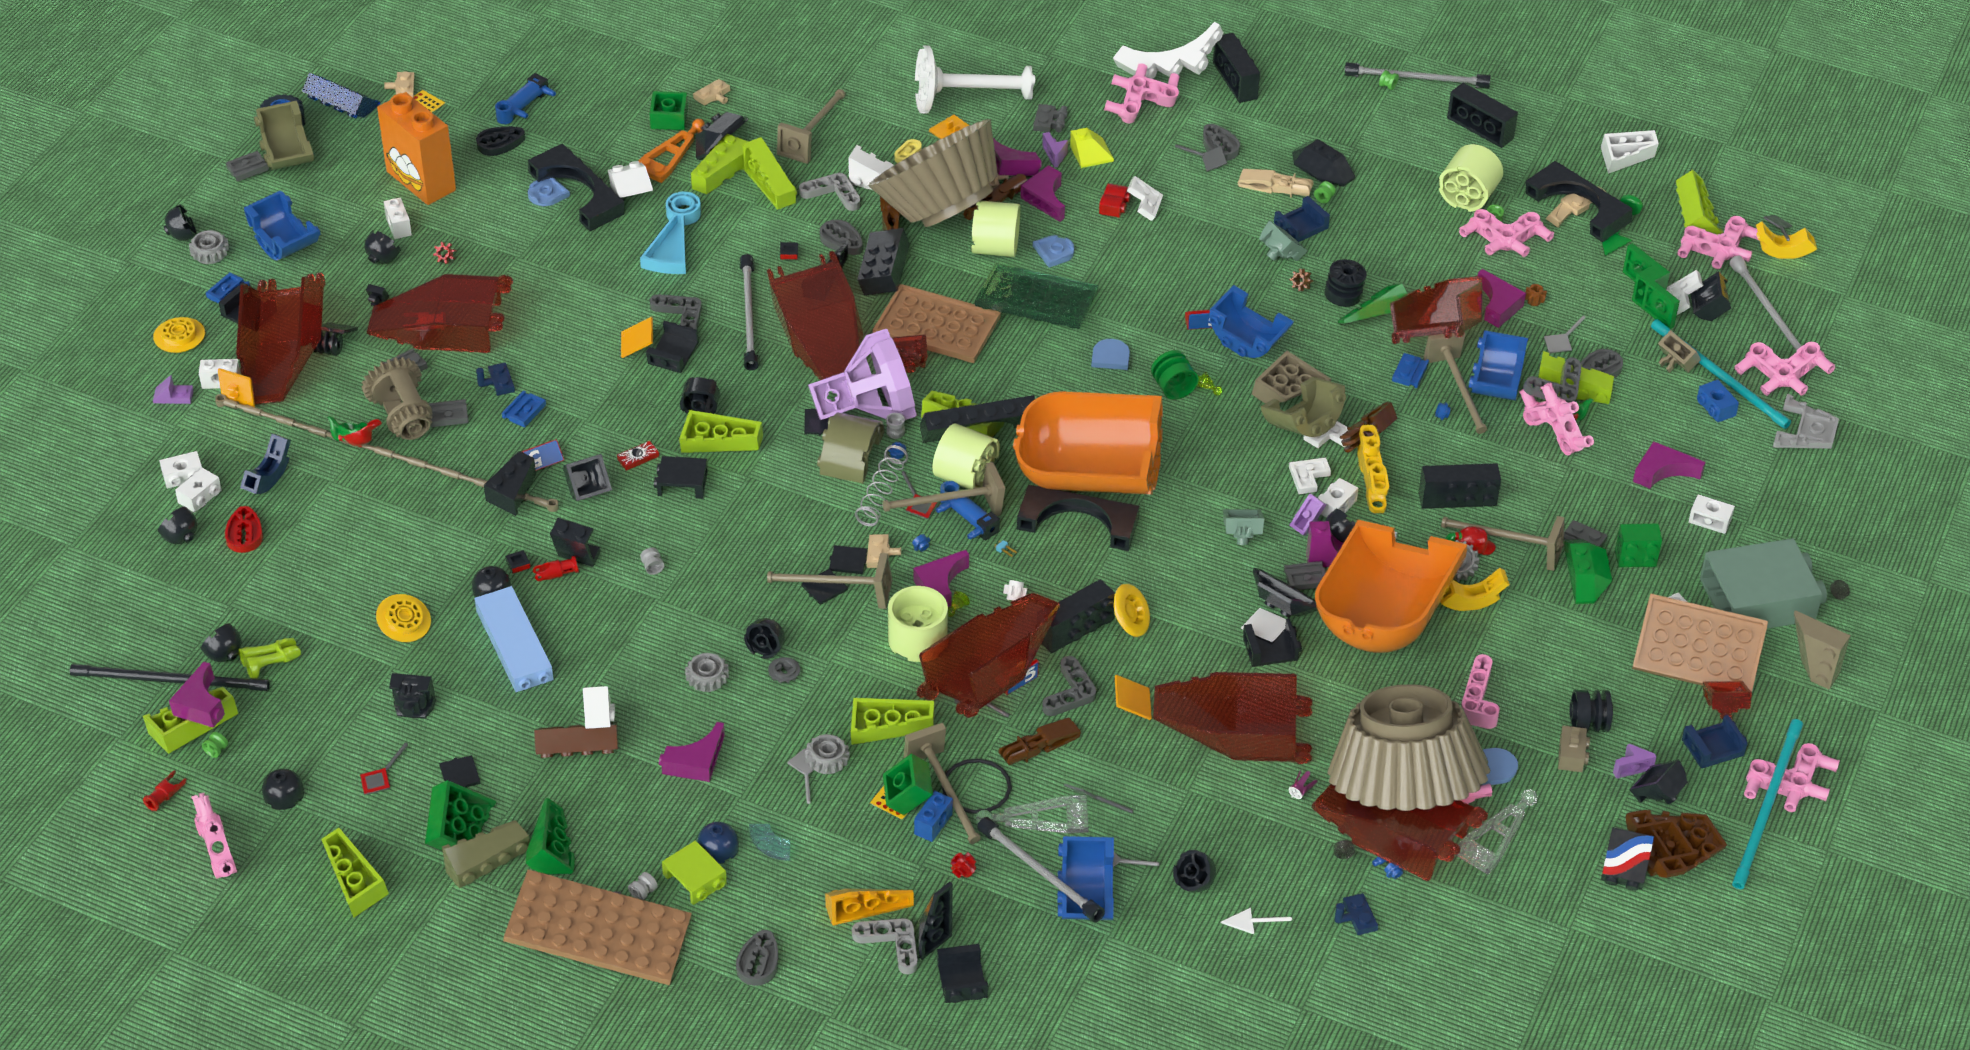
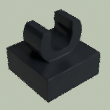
[366,284,389,307]

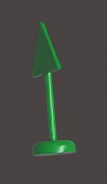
[1602,195,1643,256]

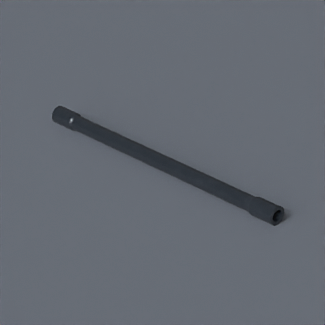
[70,664,270,691]

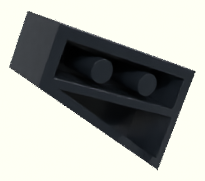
[484,451,536,516]

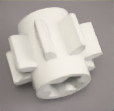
[1003,580,1027,602]

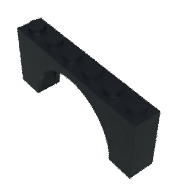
[528,143,625,231]
[1526,161,1632,242]
[919,395,1035,443]
[1017,484,1140,551]

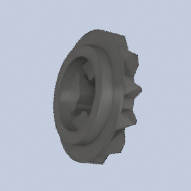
[768,657,800,684]

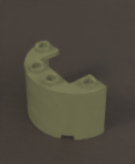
[254,100,314,170]
[1260,377,1346,437]
[817,412,885,484]

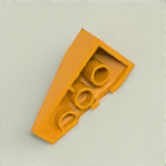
[825,889,914,926]

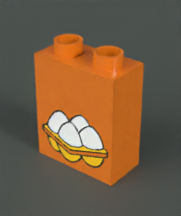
[377,92,456,205]

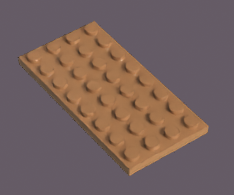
[503,870,692,985]

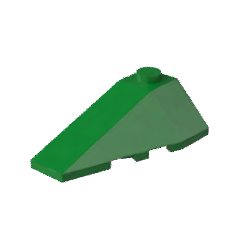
[1338,283,1412,324]
[526,797,575,874]

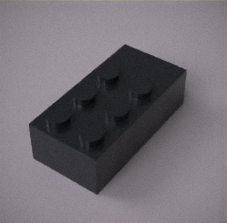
[1213,32,1260,103]
[1447,83,1518,148]
[857,228,910,296]
[1418,463,1501,509]
[1037,579,1115,654]

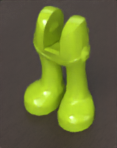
[239,638,301,679]

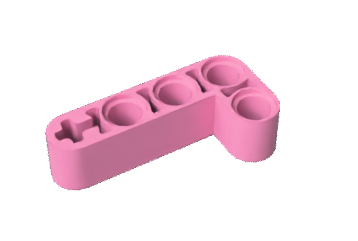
[1461,654,1500,729]

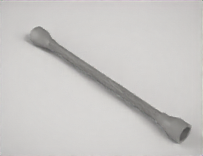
[1729,255,1802,352]

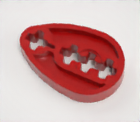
[225,506,263,553]

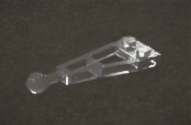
[1454,789,1538,875]
[976,795,1089,833]

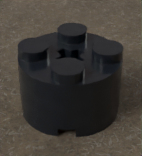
[680,377,720,414]

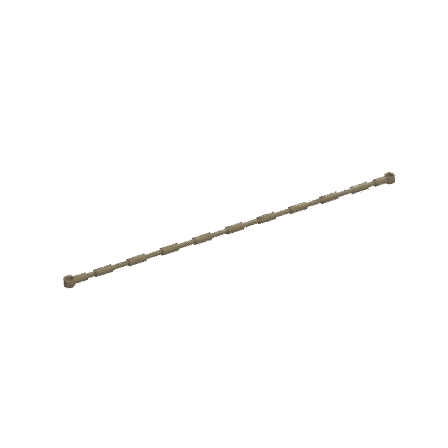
[215,394,559,512]

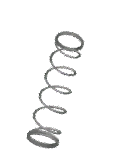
[855,445,908,526]

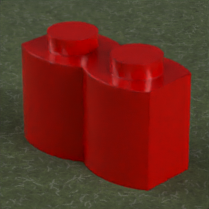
[1099,183,1131,218]

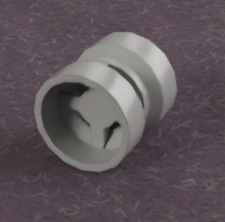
[886,413,905,439]
[640,548,664,575]
[628,872,658,900]

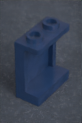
[1274,196,1330,242]
[1682,715,1748,769]

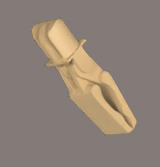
[1238,169,1314,198]

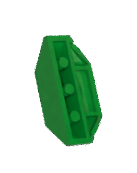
[1563,539,1612,604]

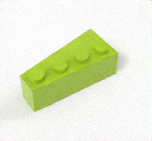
[743,137,797,210]
[143,686,238,754]
[321,828,389,917]

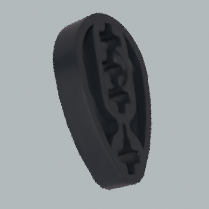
[476,126,525,156]

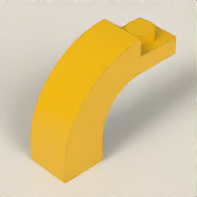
[1756,222,1817,259]
[1440,568,1510,611]

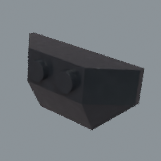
[696,112,749,160]
[1292,139,1355,187]
[1253,567,1318,618]

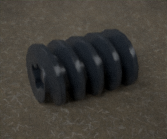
[302,328,343,356]

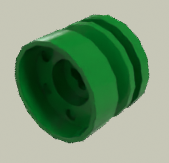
[1151,350,1199,400]

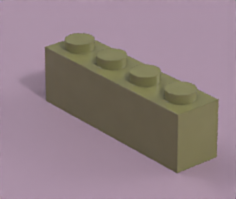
[442,820,530,889]

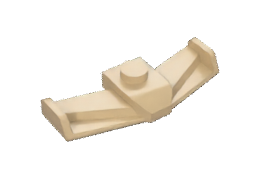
[1546,186,1606,228]

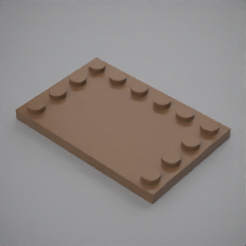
[873,284,1001,363]
[1632,594,1768,697]

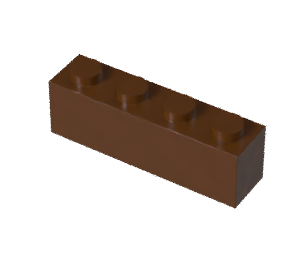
[534,722,618,758]

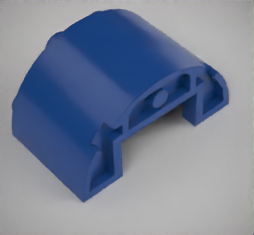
[244,190,321,261]
[1209,285,1294,358]
[1469,330,1528,401]
[1057,836,1114,920]

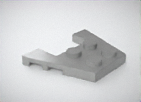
[1773,394,1839,449]

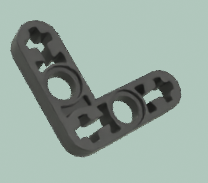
[650,294,702,330]
[1523,357,1581,403]
[1042,656,1096,716]

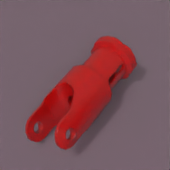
[533,556,579,581]
[143,770,187,811]

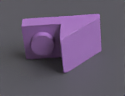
[1042,132,1068,168]
[153,375,193,404]
[1289,493,1327,536]
[1613,744,1656,779]

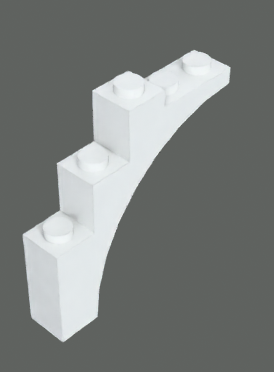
[1113,22,1223,79]

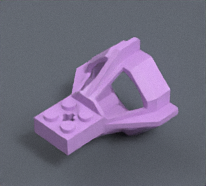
[808,329,917,420]

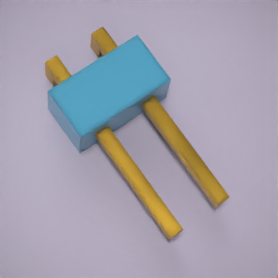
[995,540,1017,557]

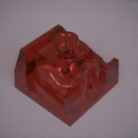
[892,334,928,373]
[1703,681,1752,719]

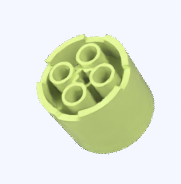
[1439,144,1503,212]
[972,200,1020,257]
[933,423,1000,489]
[888,586,948,662]

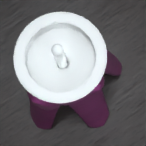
[1288,771,1317,799]

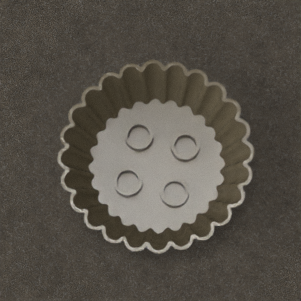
[868,118,998,227]
[1327,684,1491,811]

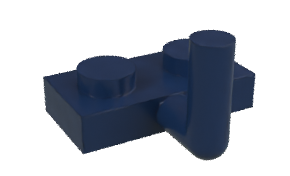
[476,362,515,396]
[1334,893,1378,935]

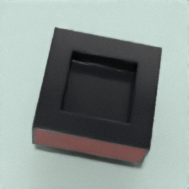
[780,242,798,260]
[505,550,531,574]

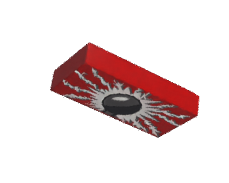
[617,441,659,471]

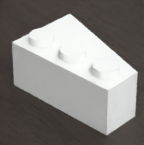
[1601,130,1659,174]
[849,145,894,190]
[583,686,615,729]

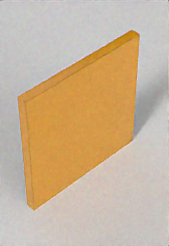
[929,115,969,139]
[621,317,653,358]
[218,368,255,407]
[1115,675,1152,720]

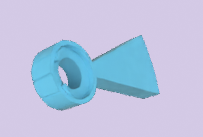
[640,191,701,274]

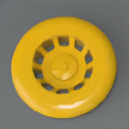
[153,317,205,353]
[1114,584,1150,637]
[376,594,431,642]

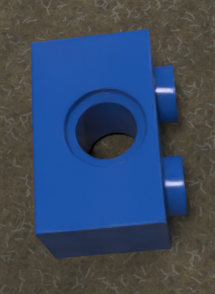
[1697,380,1739,423]
[914,791,953,842]

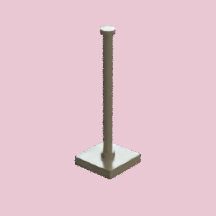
[777,89,846,164]
[1423,329,1487,434]
[883,462,1005,516]
[1441,516,1565,571]
[767,553,893,609]
[904,723,981,844]

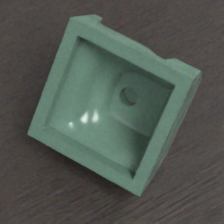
[1259,221,1308,261]
[1223,509,1264,545]

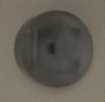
[1830,580,1850,600]
[1334,840,1355,859]

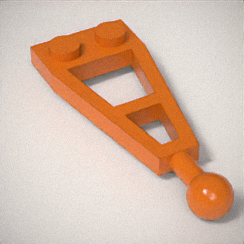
[638,119,705,183]

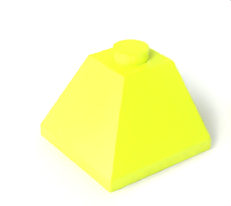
[1070,128,1114,168]

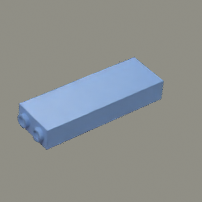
[475,586,554,692]

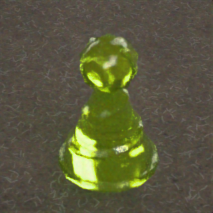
[1197,372,1222,396]
[948,591,970,618]

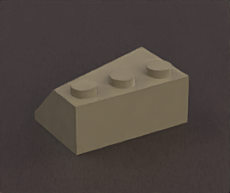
[1252,351,1332,403]
[1794,610,1851,690]

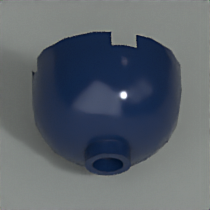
[697,822,739,864]

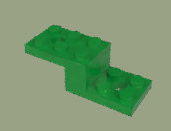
[1623,243,1680,329]

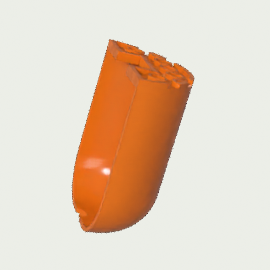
[1013,392,1163,495]
[1315,520,1467,653]

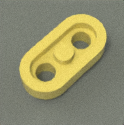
[894,139,922,163]

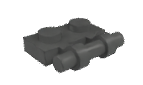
[1033,104,1068,133]

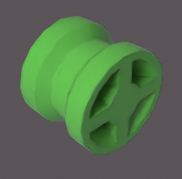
[1379,70,1399,90]
[1314,181,1336,204]
[1487,205,1504,222]
[202,732,228,758]

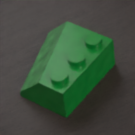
[425,780,496,851]

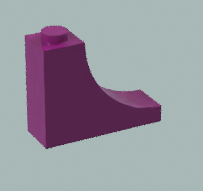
[993,138,1042,176]
[1021,165,1065,222]
[1476,269,1526,328]
[1633,441,1706,489]
[1306,521,1344,567]
[913,550,969,607]
[169,662,225,728]
[659,722,725,782]

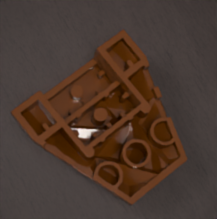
[1625,810,1727,878]

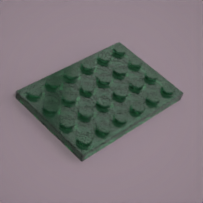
[975,263,1099,329]

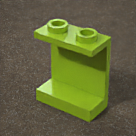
[662,840,727,905]

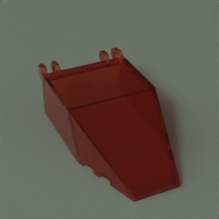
[767,251,863,380]
[236,272,326,405]
[367,274,513,353]
[1390,275,1482,344]
[916,593,1060,718]
[1153,672,1312,764]
[1311,784,1488,881]

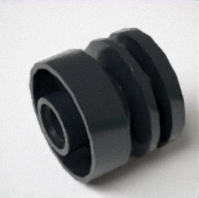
[1324,259,1367,307]
[1569,690,1613,732]

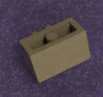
[1658,330,1701,373]
[1558,725,1590,772]

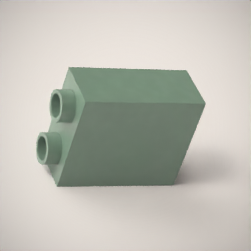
[1700,538,1827,628]

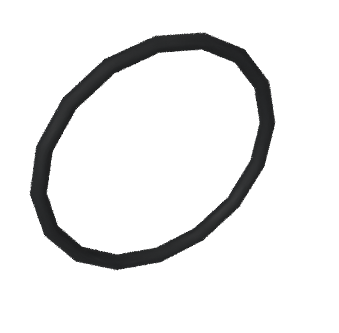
[941,758,1012,814]

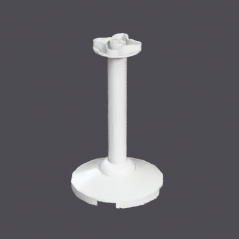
[915,45,1035,114]

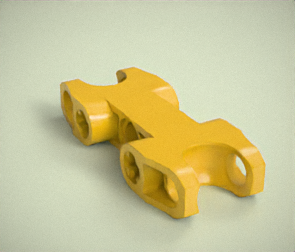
[1357,425,1389,513]

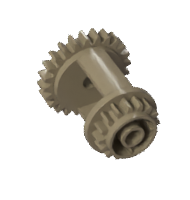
[361,357,432,440]

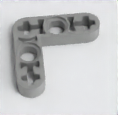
[799,173,860,211]
[852,918,917,974]

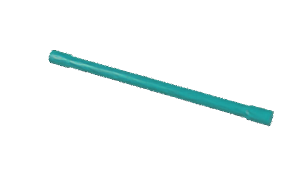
[1651,319,1791,429]
[1732,719,1803,889]

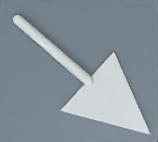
[1221,908,1292,934]

